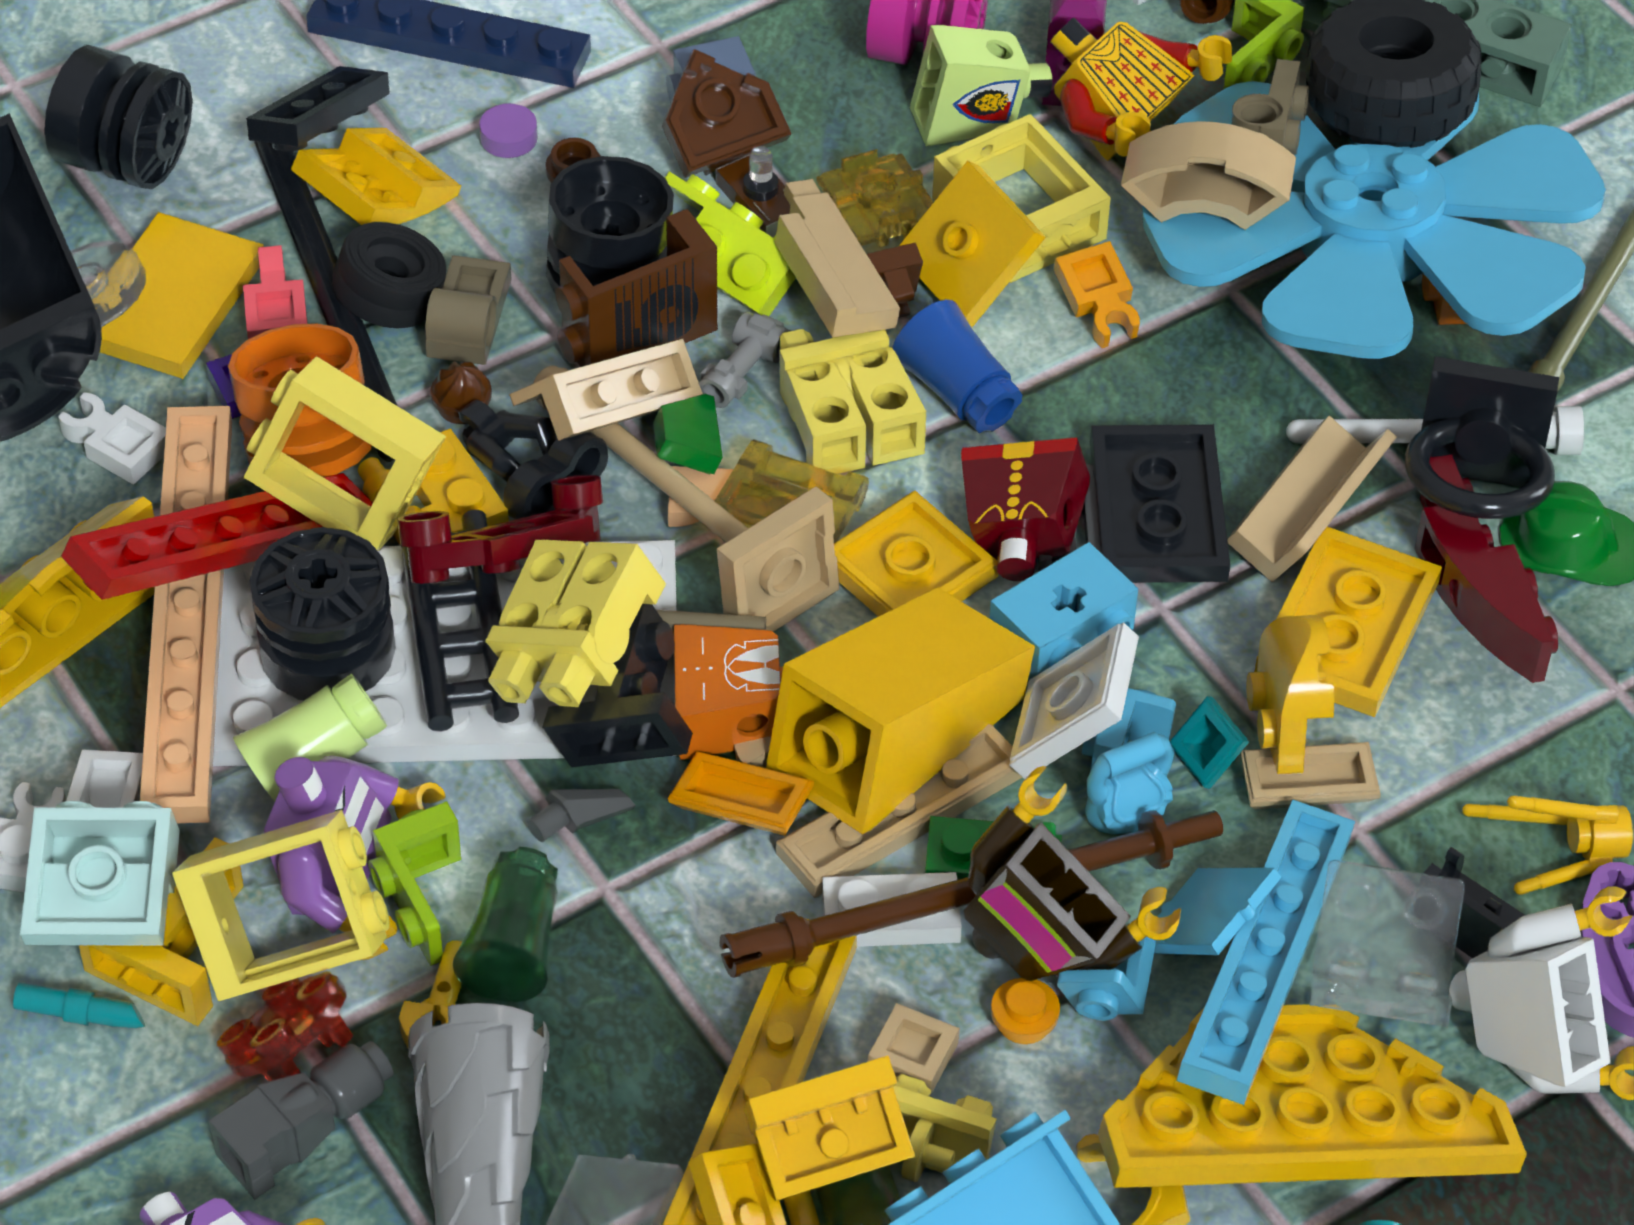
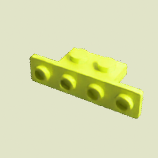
[665,171,796,316]

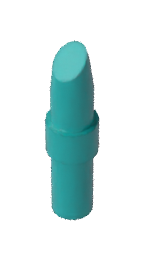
[13,982,145,1028]

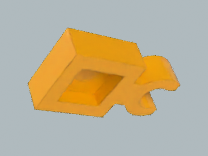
[1053,241,1140,348]

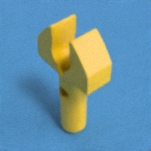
[399,940,471,1048]

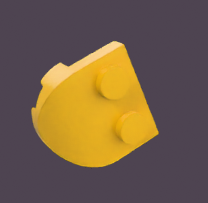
[1246,615,1334,774]

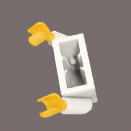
[1449,887,1634,1101]

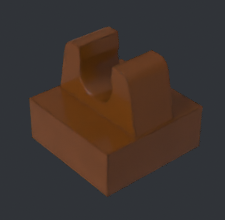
[867,242,923,318]

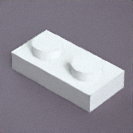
[822,872,962,947]

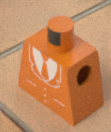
[674,624,783,760]

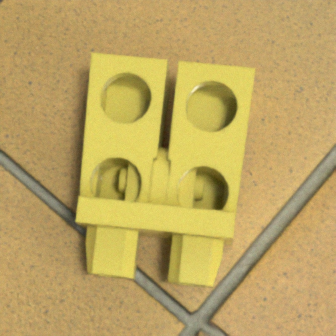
[779,329,926,480]
[485,540,666,707]

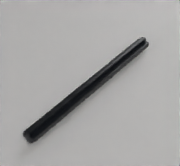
[254,141,397,462]

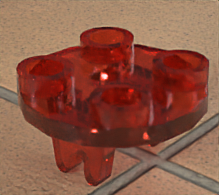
[217,971,353,1081]

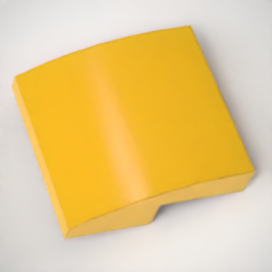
[291,127,462,225]

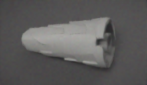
[408,1003,550,1225]

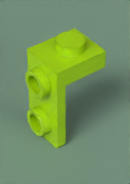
[1223,0,1304,89]
[368,801,462,966]

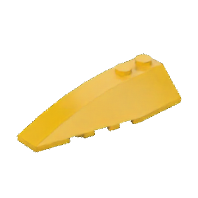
[0,496,155,708]

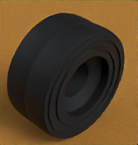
[332,222,446,328]

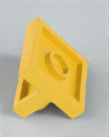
[743,1055,915,1202]

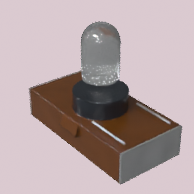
[716,146,791,238]

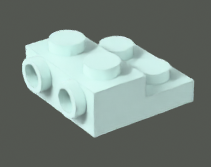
[20,801,180,946]

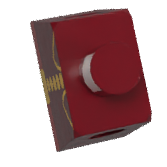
[961,437,1090,581]

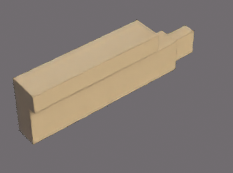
[775,179,900,338]

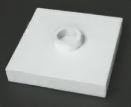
[1009,622,1139,779]

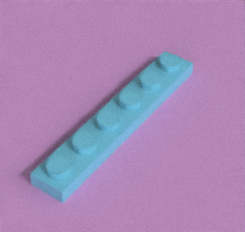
[1176,799,1356,1105]

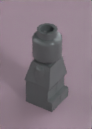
[209,1041,394,1200]

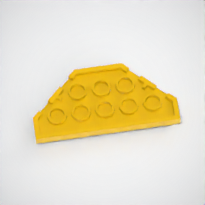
[1098,1004,1527,1188]

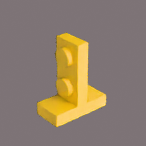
[79,837,244,1026]

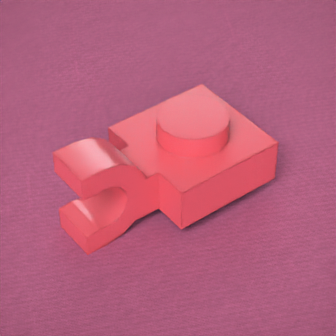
[243,245,308,339]

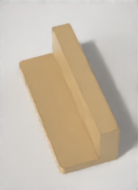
[509,339,703,441]
[1227,415,1397,582]

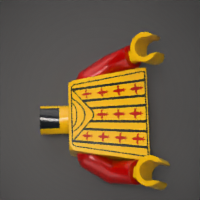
[1050,17,1232,161]

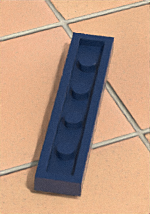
[306,0,591,88]

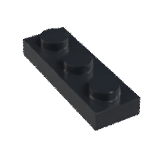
[246,66,390,152]

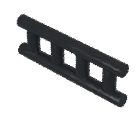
[401,510,519,732]

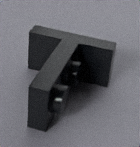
[542,604,693,768]

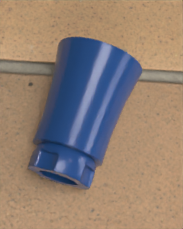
[892,299,1023,433]

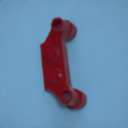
[397,475,603,584]

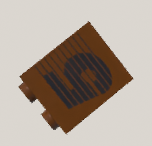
[555,209,718,367]

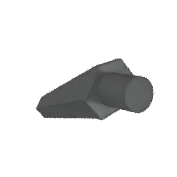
[527,789,636,842]

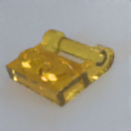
[715,439,869,543]

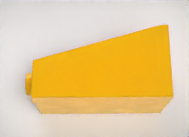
[766,587,1035,835]

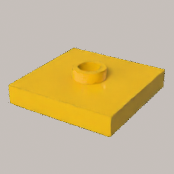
[899,160,1046,327]
[834,490,998,617]

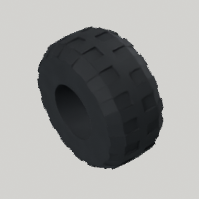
[1306,0,1481,148]

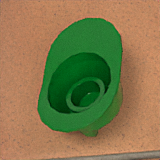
[1500,481,1634,586]

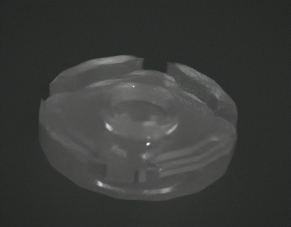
[70,241,146,327]

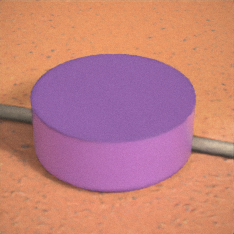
[479,103,538,158]

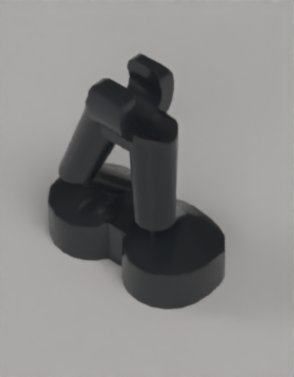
[459,400,608,520]

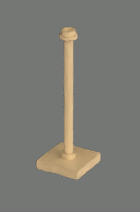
[533,366,839,632]

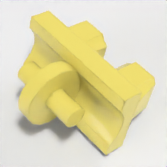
[893,1074,997,1182]

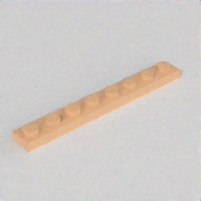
[140,406,232,823]

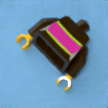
[963,766,1181,981]

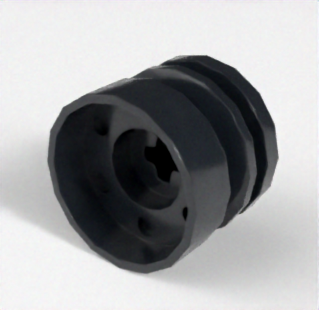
[44,44,193,189]
[546,156,674,293]
[249,527,396,701]

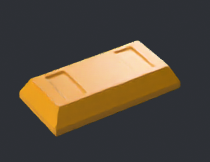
[668,751,815,836]

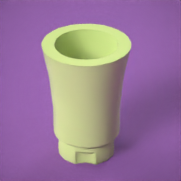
[233,674,387,802]

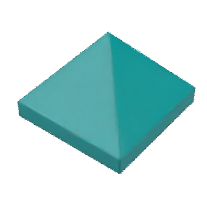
[1169,696,1250,789]

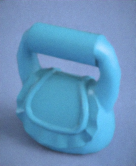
[1085,732,1175,834]

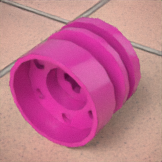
[866,0,988,65]

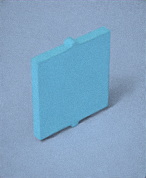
[1154,868,1282,955]

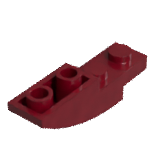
[1414,454,1558,683]

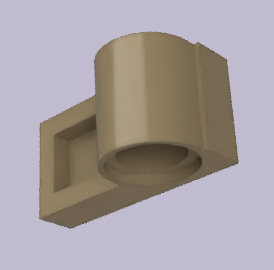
[1231,59,1309,155]
[425,255,512,365]

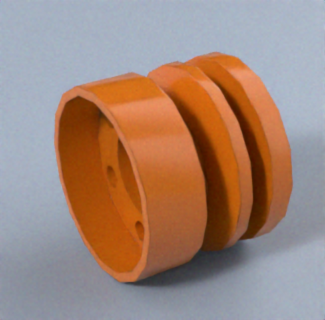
[228,323,372,478]

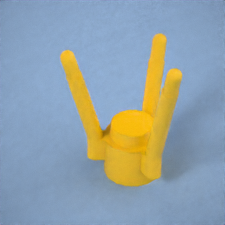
[1462,795,1633,895]

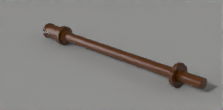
[719,810,1223,978]

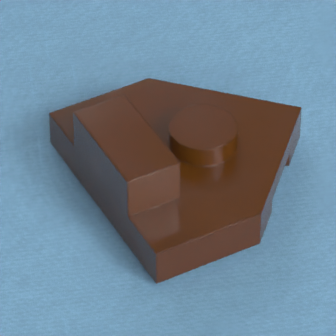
[662,49,792,178]

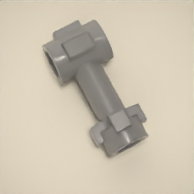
[699,311,790,408]

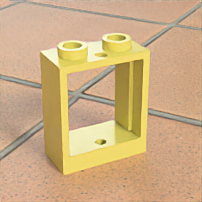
[932,114,1111,283]
[243,356,446,551]
[172,810,389,1002]

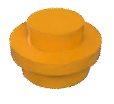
[991,978,1060,1044]

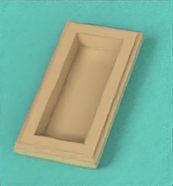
[1240,742,1381,809]

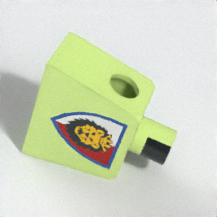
[910,25,1052,146]

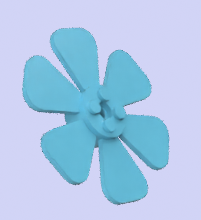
[1142,81,1606,359]

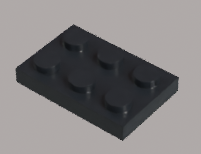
[1090,425,1230,583]

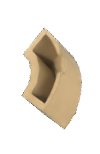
[1121,121,1296,230]

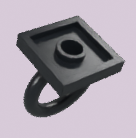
[1405,356,1559,519]

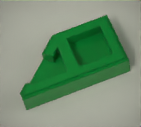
[653,394,723,475]

